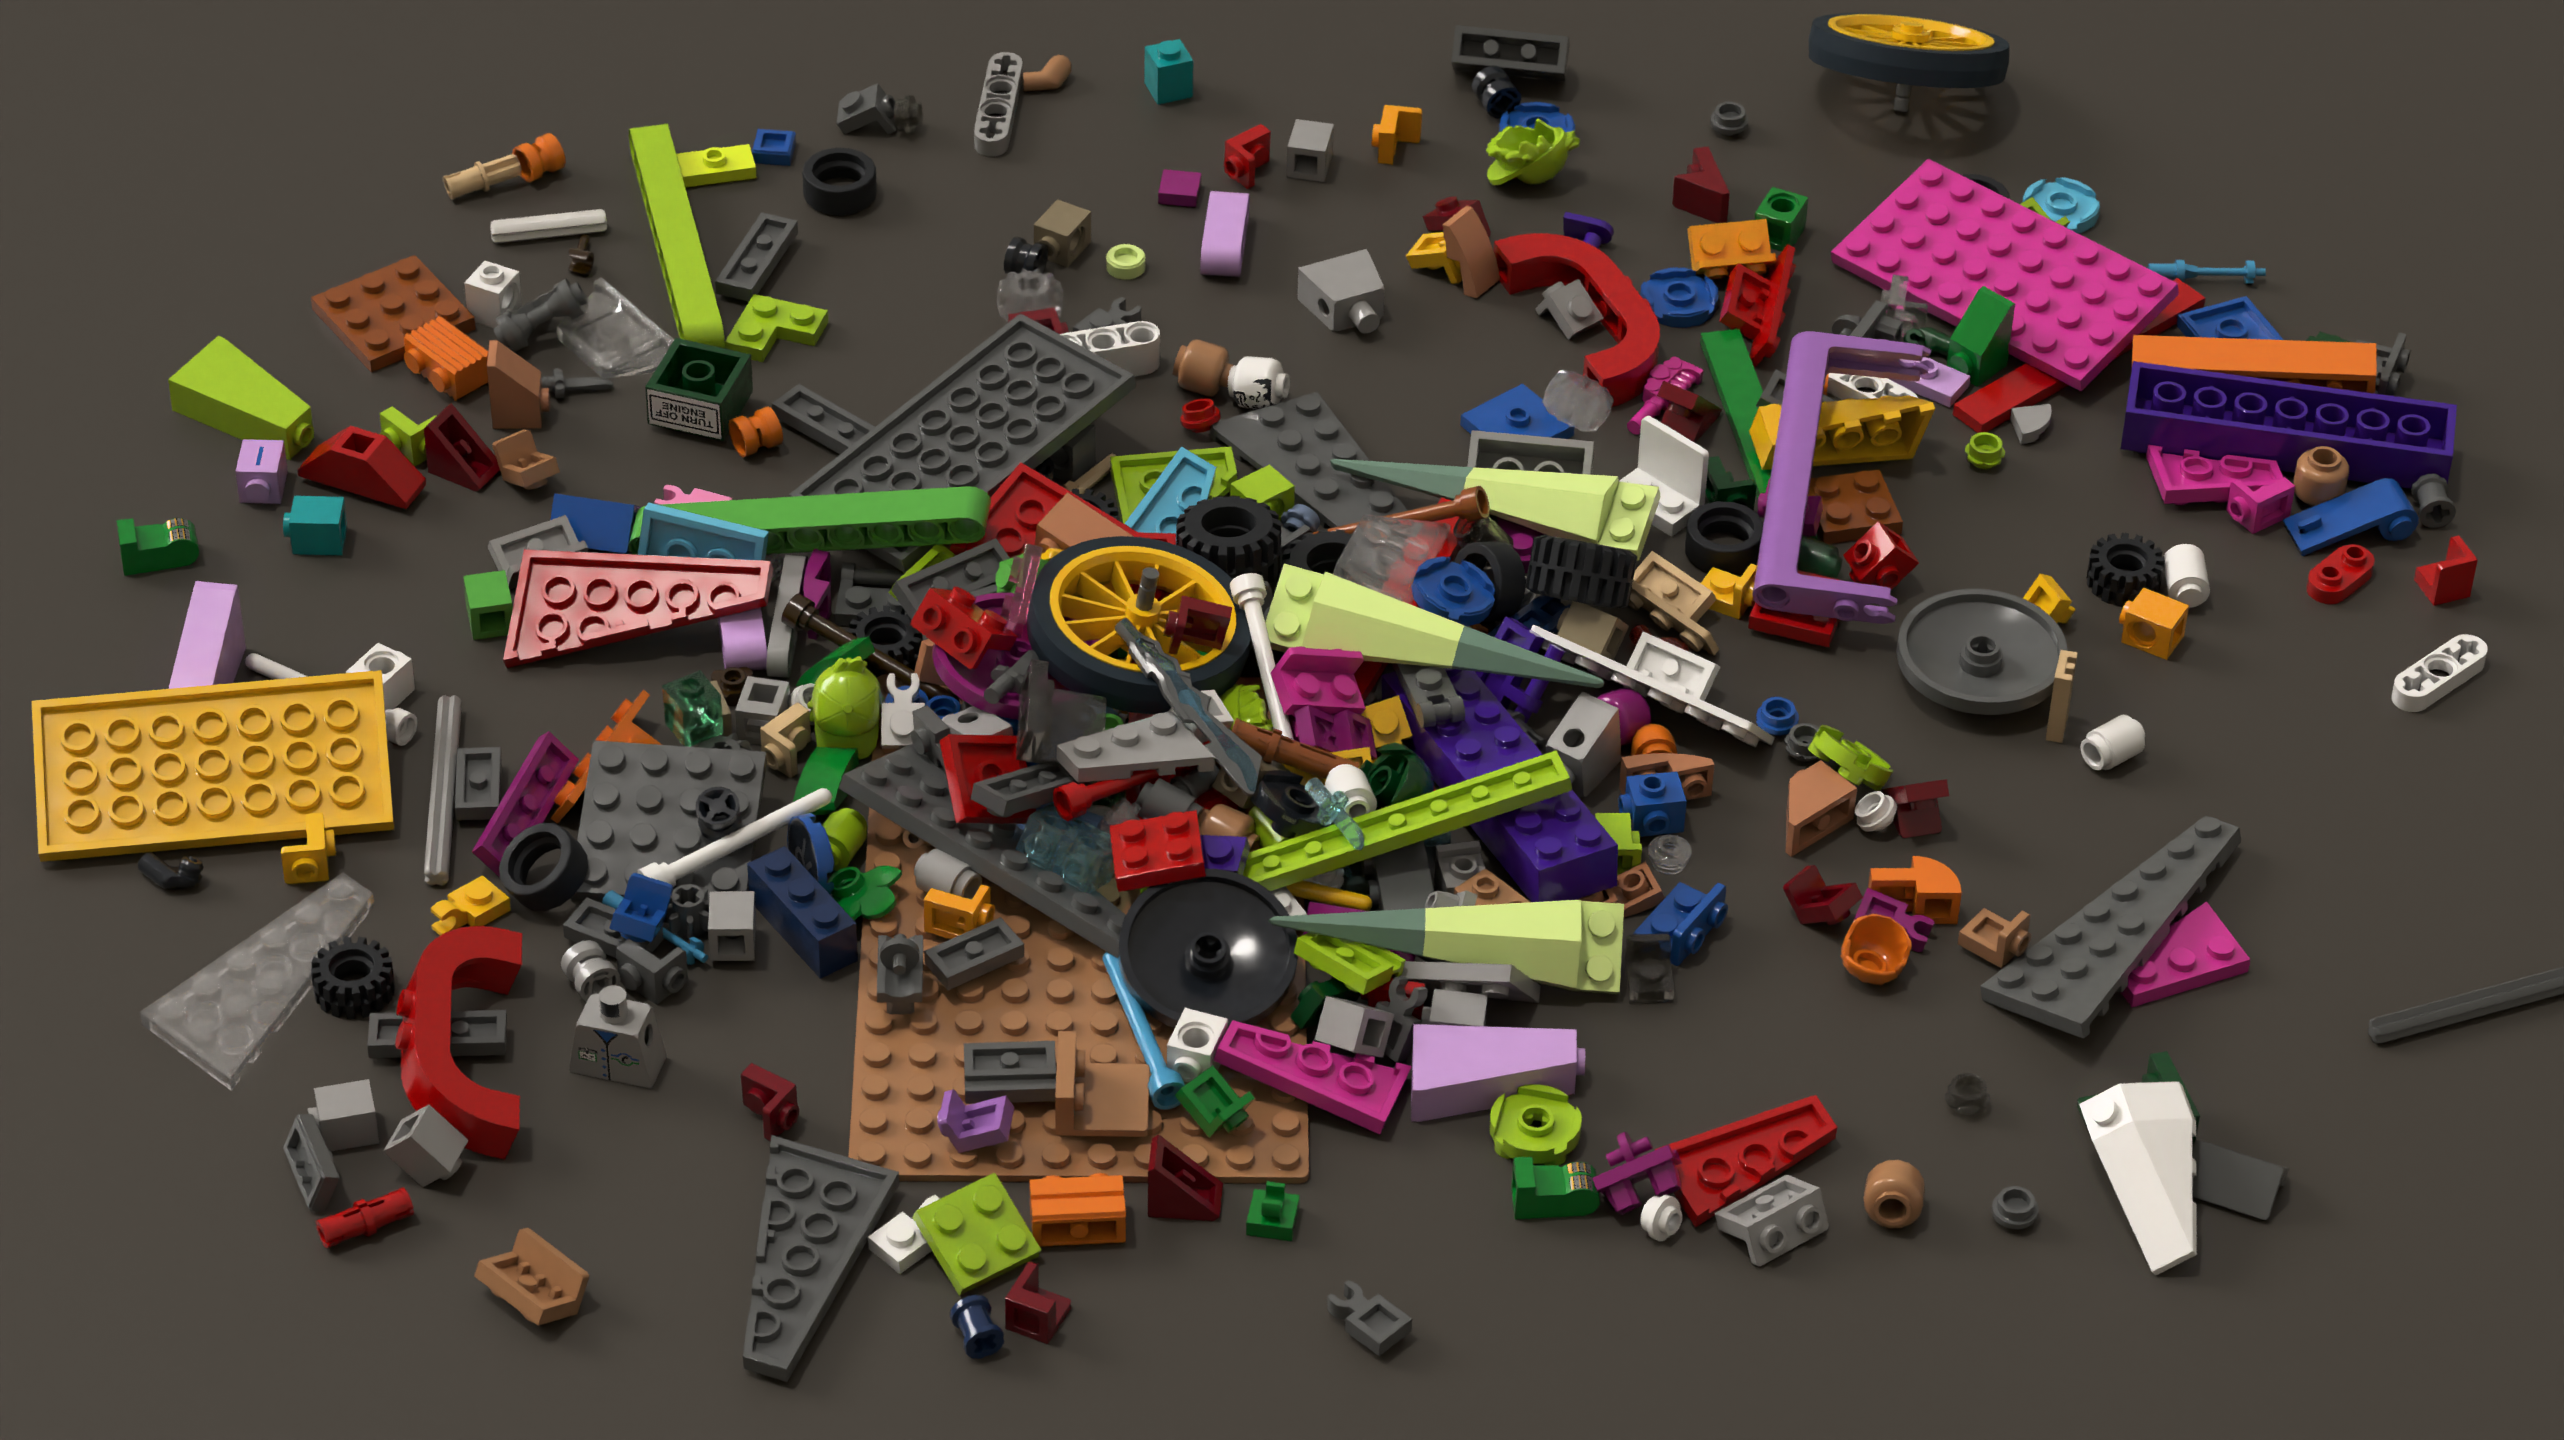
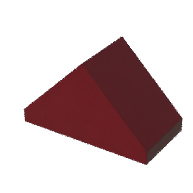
[424,403,500,492]
[1148,1134,1223,1221]

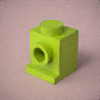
[1595,813,1642,875]

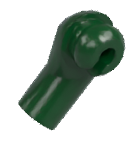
[1904,327,1951,357]

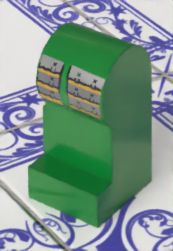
[117,518,199,576]
[1511,1157,1600,1219]

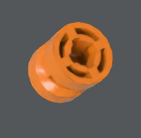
[512,133,566,183]
[728,406,783,458]

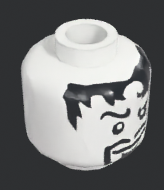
[1228,356,1290,409]

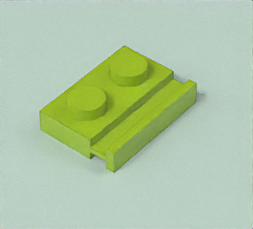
[1294,932,1406,995]

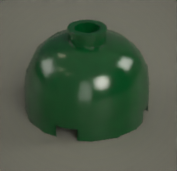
[1359,742,1434,810]

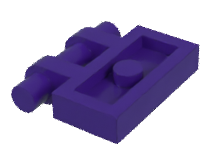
[1476,617,1565,724]

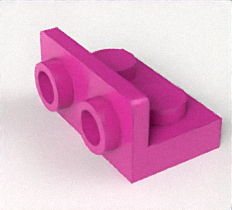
[1270,646,1366,715]

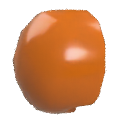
[1841,914,1912,985]

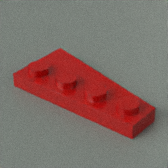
[1654,1094,1838,1228]

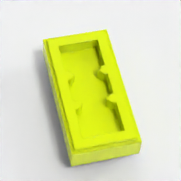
[676,144,757,188]

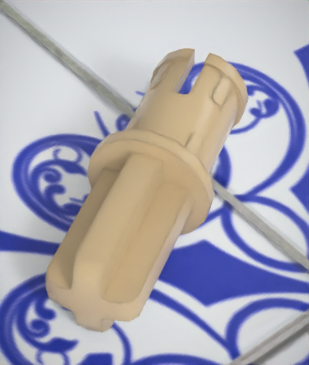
[443,154,522,200]

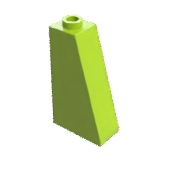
[168,336,314,460]

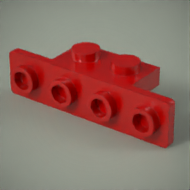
[1719,244,1796,367]

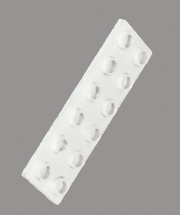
[1531,625,1775,747]

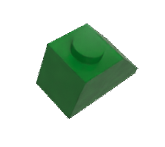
[1947,286,2015,387]

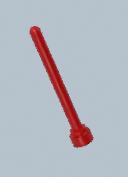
[1053,735,1236,821]

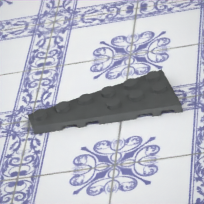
[743,1135,899,1382]

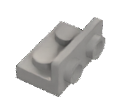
[1715,1174,1829,1266]

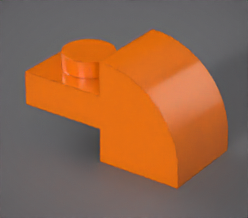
[1868,856,1962,924]

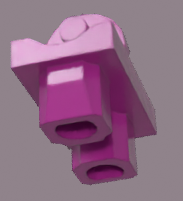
[1592,1131,1682,1214]

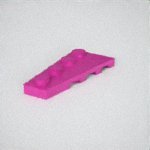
[1213,1020,1412,1134]

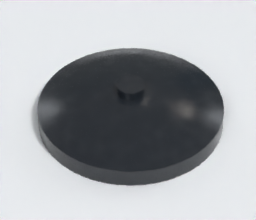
[1118,869,1298,1028]

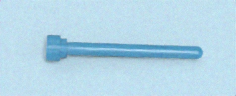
[1102,952,1185,1110]

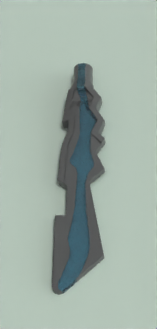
[1115,618,1262,796]

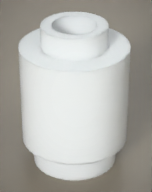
[2080,715,2145,770]
[1325,764,1377,822]

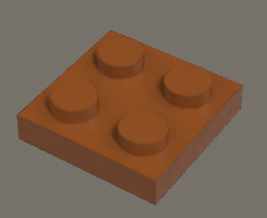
[1808,469,1903,545]

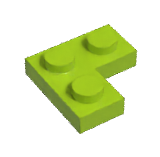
[725,294,828,362]

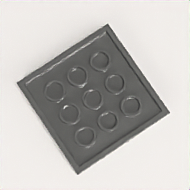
[571,740,767,902]

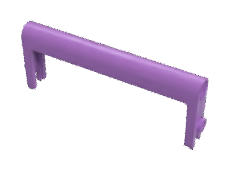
[1752,331,1931,624]

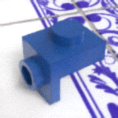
[609,873,673,942]

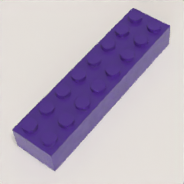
[2120,361,2457,489]
[1382,668,1618,902]

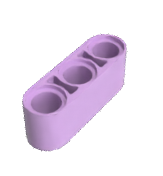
[1200,191,1250,277]
[717,608,767,671]

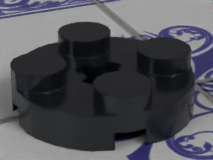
[1251,770,1337,838]

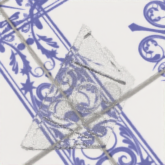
[557,277,674,379]
[1333,515,1452,605]

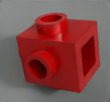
[1843,521,1919,590]

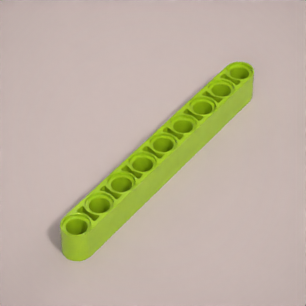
[629,124,725,349]

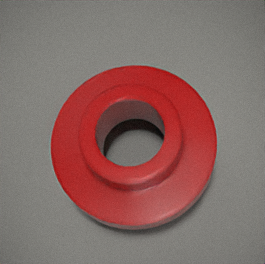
[1180,399,1221,433]

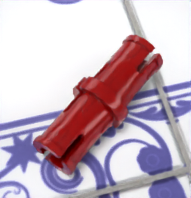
[316,1187,414,1249]

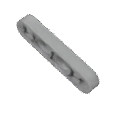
[974,52,1023,157]
[767,555,808,678]

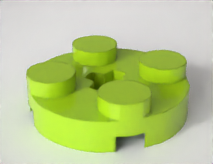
[1808,725,1893,791]
[1490,1084,1582,1165]

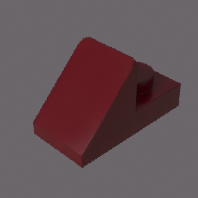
[1672,146,1730,223]
[1657,381,1722,443]
[1881,779,1949,838]

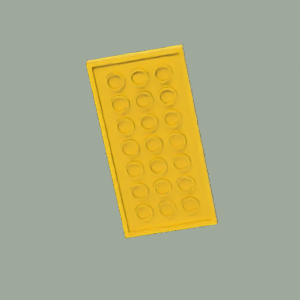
[32,670,394,862]

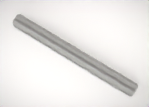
[424,695,462,886]

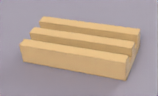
[2046,650,2078,743]

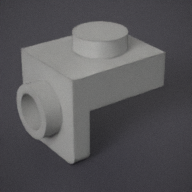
[1535,279,1604,340]

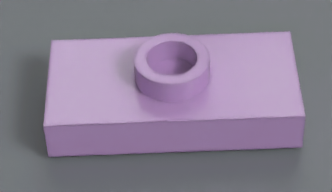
[1887,357,1970,408]

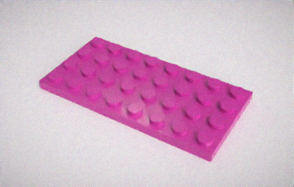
[1831,159,2179,391]

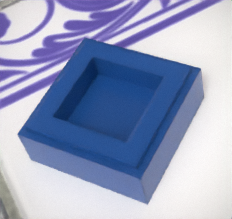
[752,129,796,166]

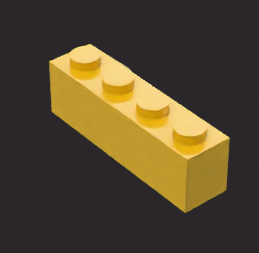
[1749,396,1935,470]

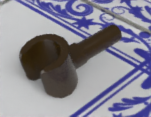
[569,235,594,275]

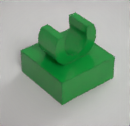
[1246,1181,1300,1241]

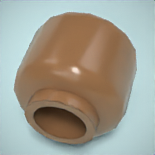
[1173,339,1233,397]
[2293,446,2349,507]
[1198,804,1260,852]
[1863,1160,1925,1229]

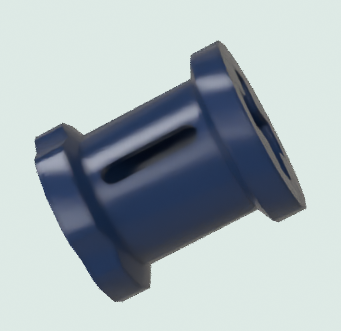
[949,1295,1004,1359]

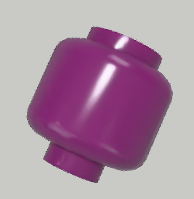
[1597,688,1651,747]

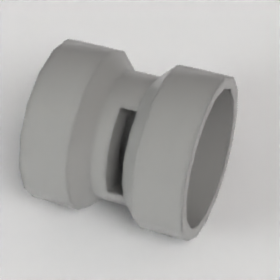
[561,940,620,1002]

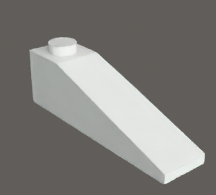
[2079,1082,2197,1275]

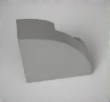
[2010,404,2052,445]

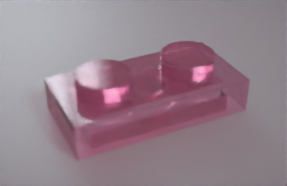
[1000,543,1043,638]

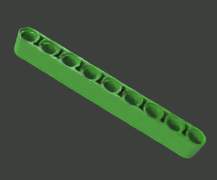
[629,486,991,555]

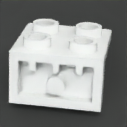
[1619,415,1709,537]

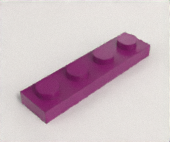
[472,731,579,878]

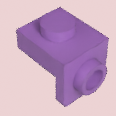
[937,1089,1014,1153]

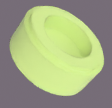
[1106,244,1145,280]

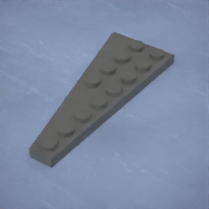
[1210,392,1421,572]
[1980,815,2241,1039]

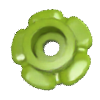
[1965,432,2005,469]

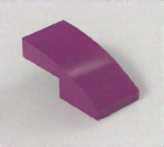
[803,549,832,640]
[1294,705,1377,760]

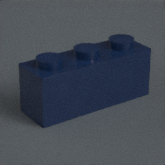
[747,846,858,979]

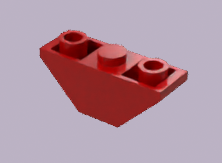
[297,425,426,509]

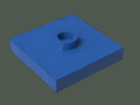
[1460,383,1575,439]

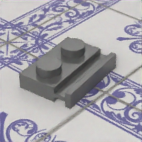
[964,1041,1056,1104]

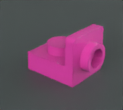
[2226,477,2295,534]

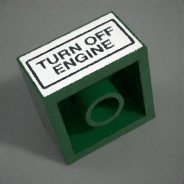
[645,338,753,441]

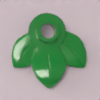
[828,866,902,921]

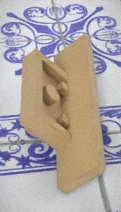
[1629,551,1720,656]

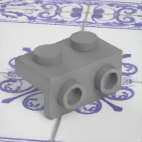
[488,515,589,590]

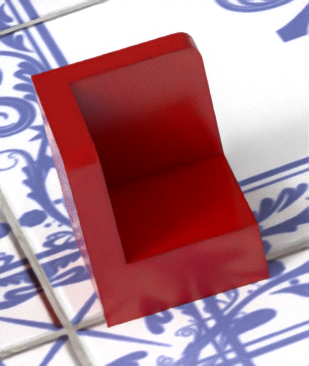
[2414,535,2478,606]

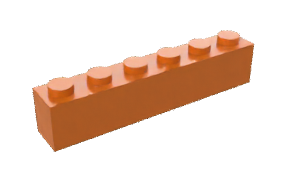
[2132,335,2376,394]

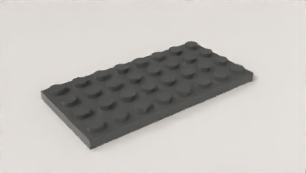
[789,313,1137,572]

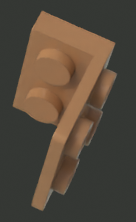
[1055,1031,1149,1137]

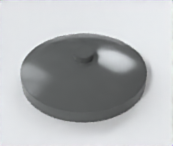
[1897,589,2067,715]

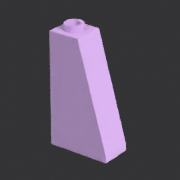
[168,581,246,689]
[1411,1024,1585,1122]

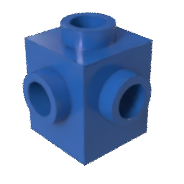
[1618,771,1687,837]

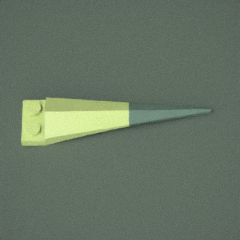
[1330,459,1661,561]
[1265,564,1604,688]
[1268,900,1624,994]

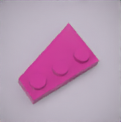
[2146,445,2283,505]
[2121,902,2251,1007]

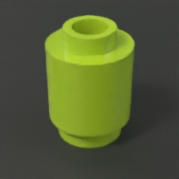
[822,808,867,871]

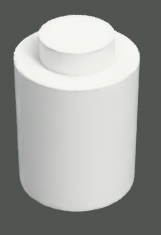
[2164,544,2210,608]

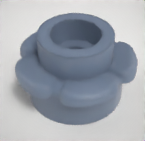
[1281,504,1320,533]

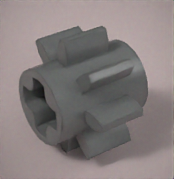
[664,884,709,939]

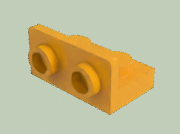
[1687,219,1776,280]

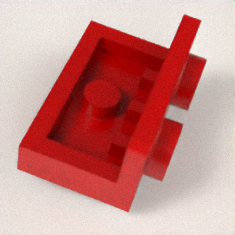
[911,587,1018,669]

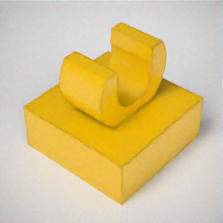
[2023,574,2076,623]

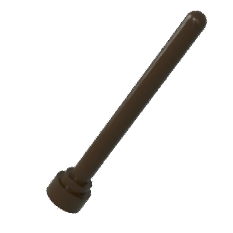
[781,593,960,703]

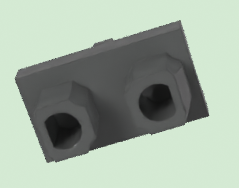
[1832,300,1903,342]
[877,934,924,1014]

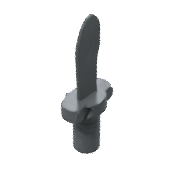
[541,368,613,398]
[984,650,1039,704]

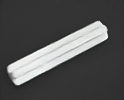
[490,209,607,243]

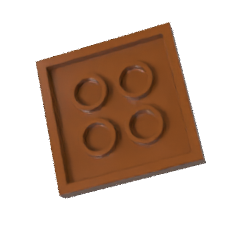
[311,255,476,372]

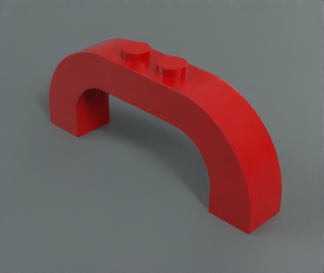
[1493,233,1660,410]
[395,926,522,1159]

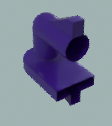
[1563,212,1614,249]

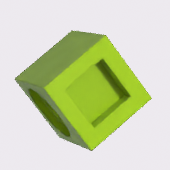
[1230,464,1295,523]

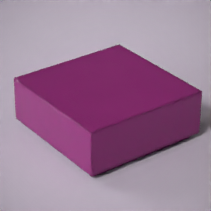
[1158,169,1202,207]

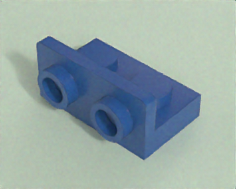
[1633,882,1728,967]

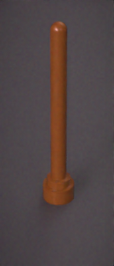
[1312,486,1490,538]

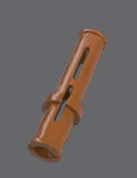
[1227,718,1359,779]

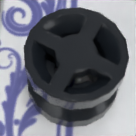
[1004,236,1048,282]
[696,787,742,842]

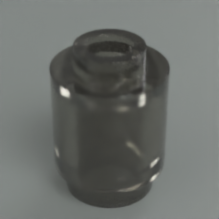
[1453,516,1514,569]

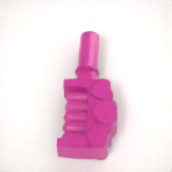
[1627,357,1704,435]

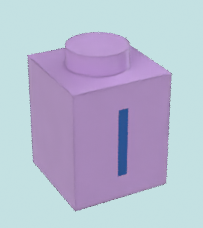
[236,439,288,504]

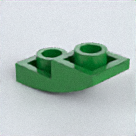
[796,636,875,687]
[793,747,859,815]

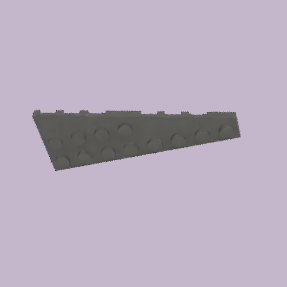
[839,744,1126,958]

